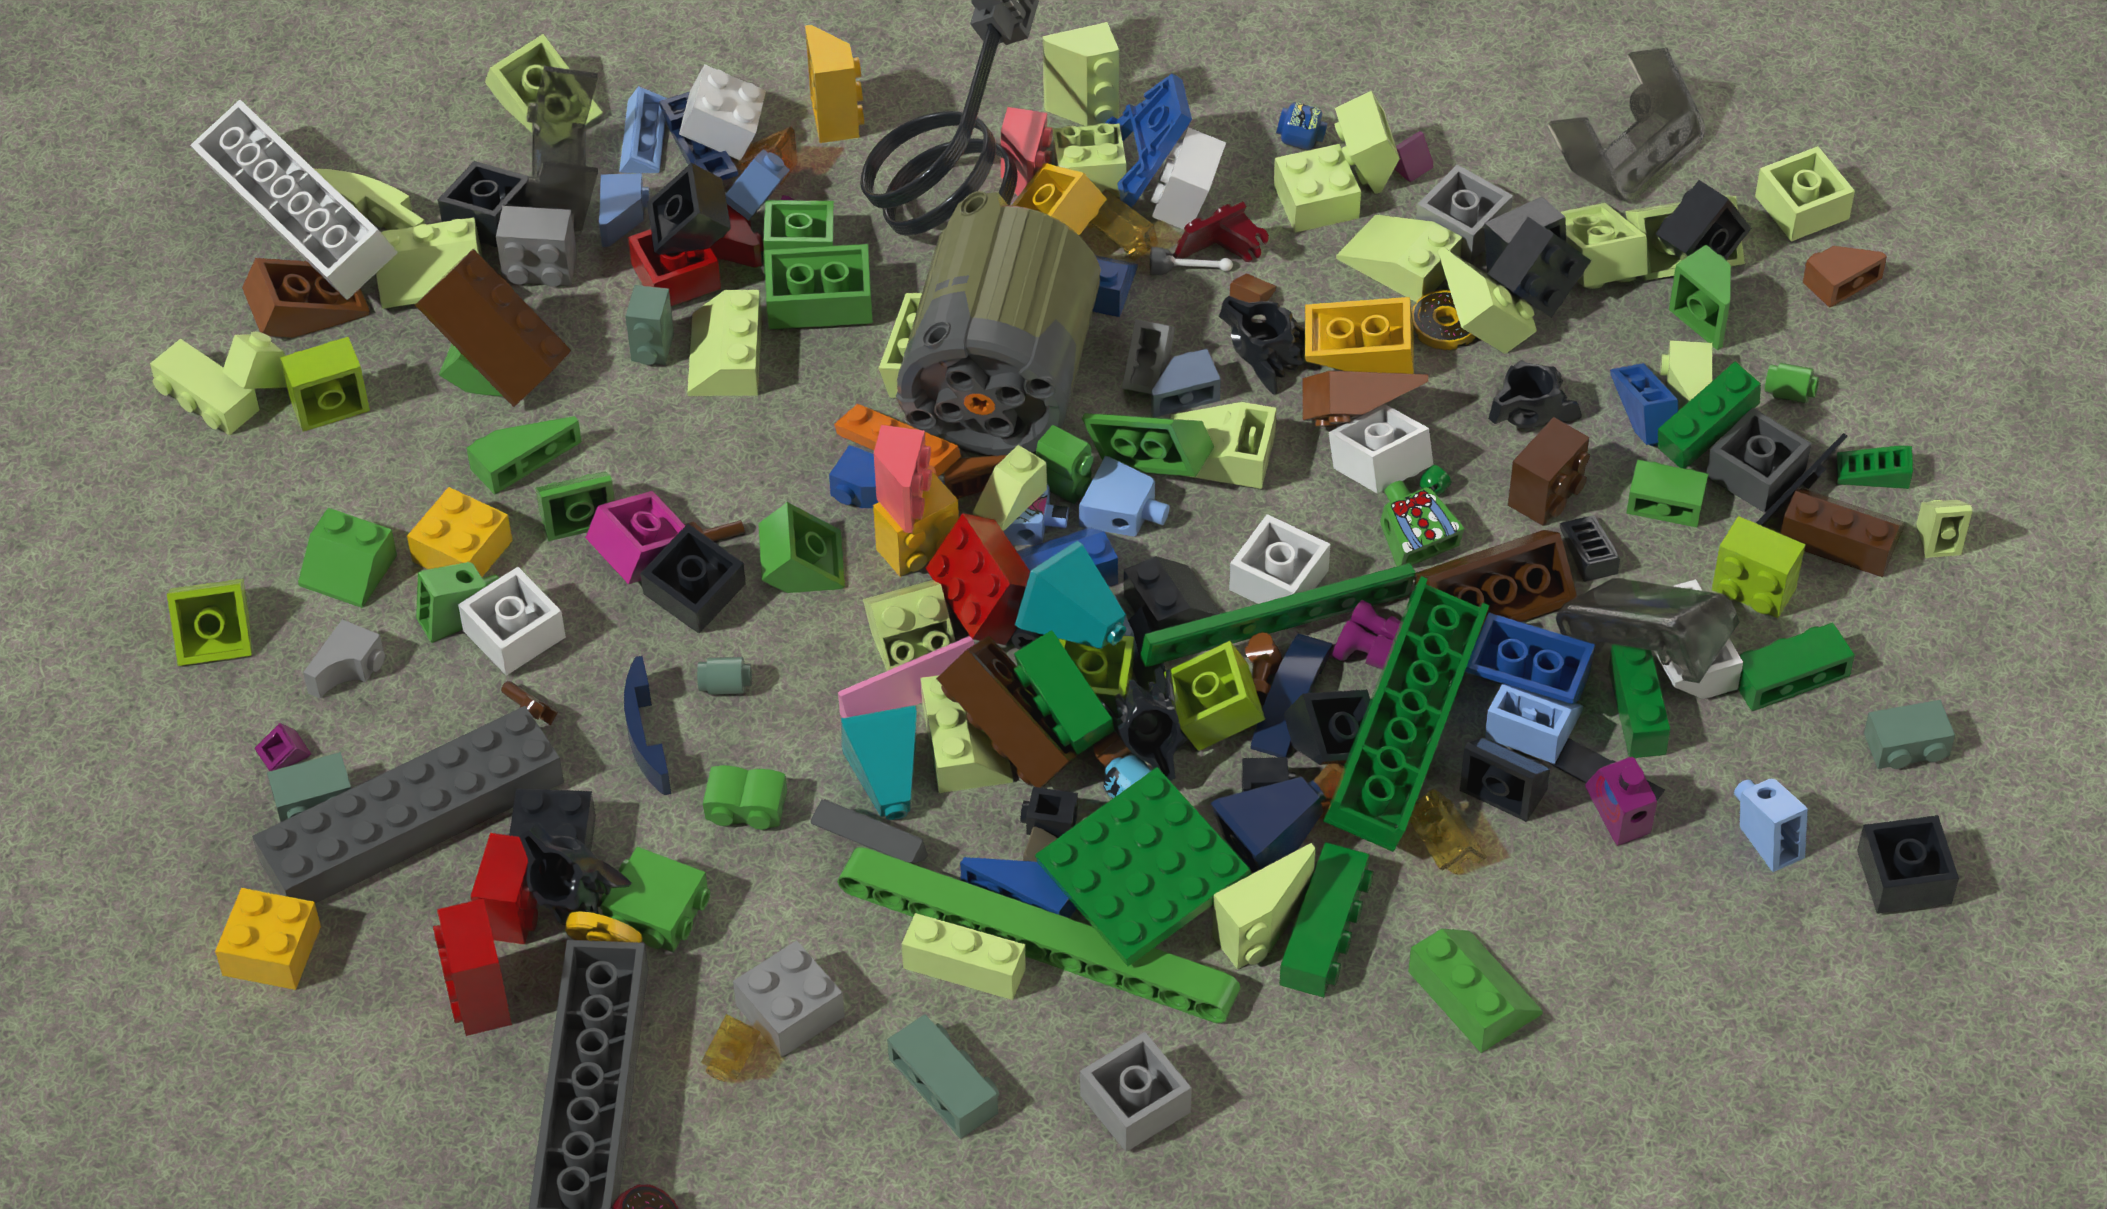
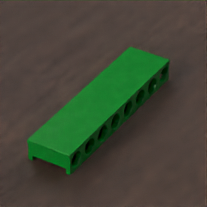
[1323,576,1489,852]

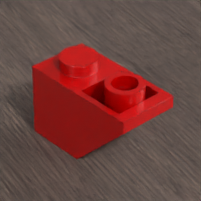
[710,204,764,268]

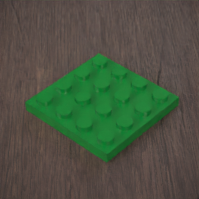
[1035,767,1251,966]

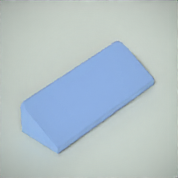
[619,86,667,173]

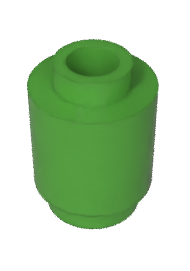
[1765,363,1819,403]

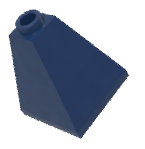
[1211,777,1326,873]

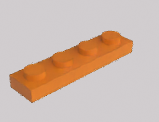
[834,404,961,477]

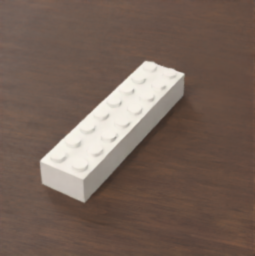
[190,100,398,300]

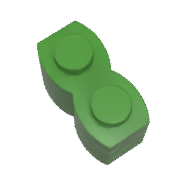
[1036,425,1093,504]
[703,765,787,830]

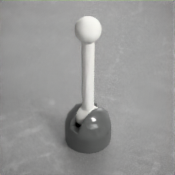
[1149,247,1233,275]

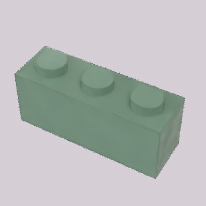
[887,1014,999,1139]

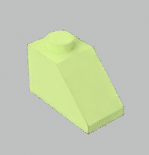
[222,332,287,389]
[973,445,1047,531]
[1916,500,1972,558]

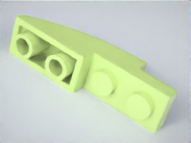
[313,168,425,230]

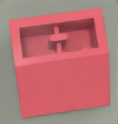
[1001,107,1053,196]
[874,425,932,533]

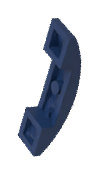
[659,91,739,181]
[1250,633,1333,757]
[624,655,671,795]

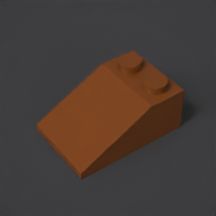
[242,258,370,338]
[1302,371,1428,427]

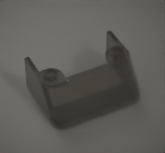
[1547,48,1705,201]
[526,66,598,235]

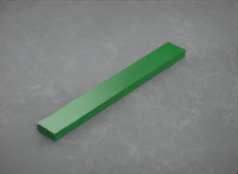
[1140,563,1416,667]

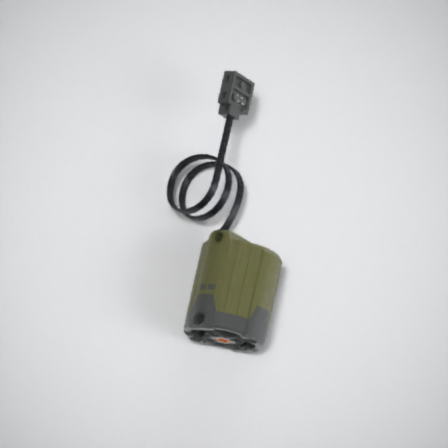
[860,0,1101,456]

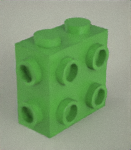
[600,847,711,953]

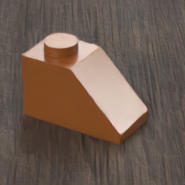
[1803,246,1887,308]

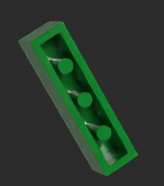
[1279,842,1374,998]

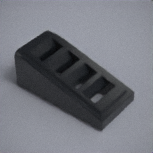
[1560,515,1620,582]

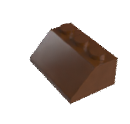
[1781,488,1906,578]

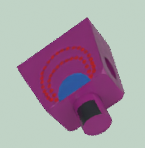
[1585,757,1657,846]

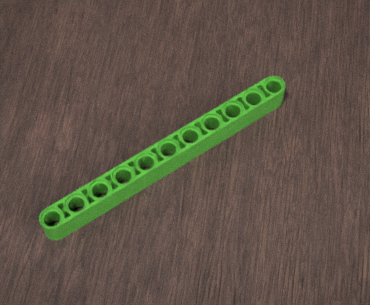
[837,847,1241,1024]

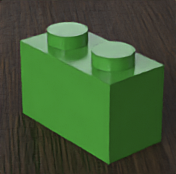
[1626,459,1708,528]

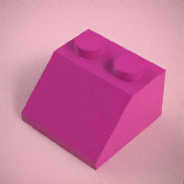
[585,491,685,584]

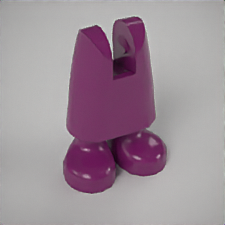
[1332,600,1401,670]

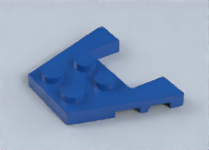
[1105,73,1192,208]

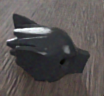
[1219,296,1305,395]
[1488,360,1582,429]
[1098,669,1180,781]
[520,822,632,926]

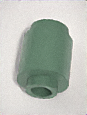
[697,657,752,695]

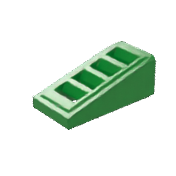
[1836,446,1913,489]

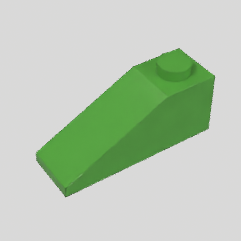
[466,416,582,495]

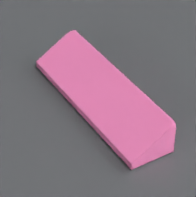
[838,636,974,718]

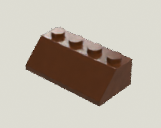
[415,249,572,407]
[1414,530,1579,636]
[936,636,1086,788]

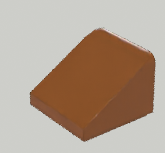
[1230,273,1277,303]

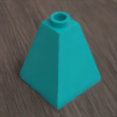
[1015,541,1126,649]
[841,705,917,820]

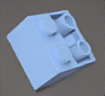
[1485,684,1583,764]

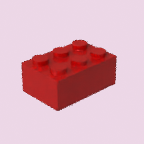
[926,513,1030,645]
[433,898,512,1036]

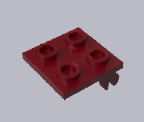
[1173,201,1269,262]

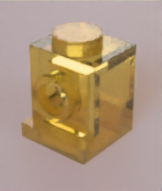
[701,1014,761,1082]

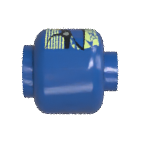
[1276,102,1328,150]

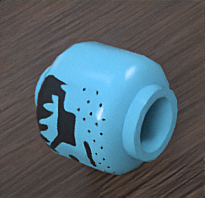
[1103,755,1152,799]

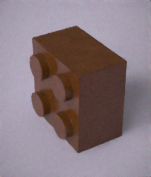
[1508,417,1590,526]

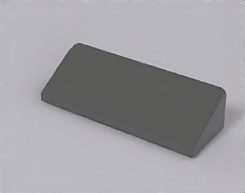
[811,799,928,864]

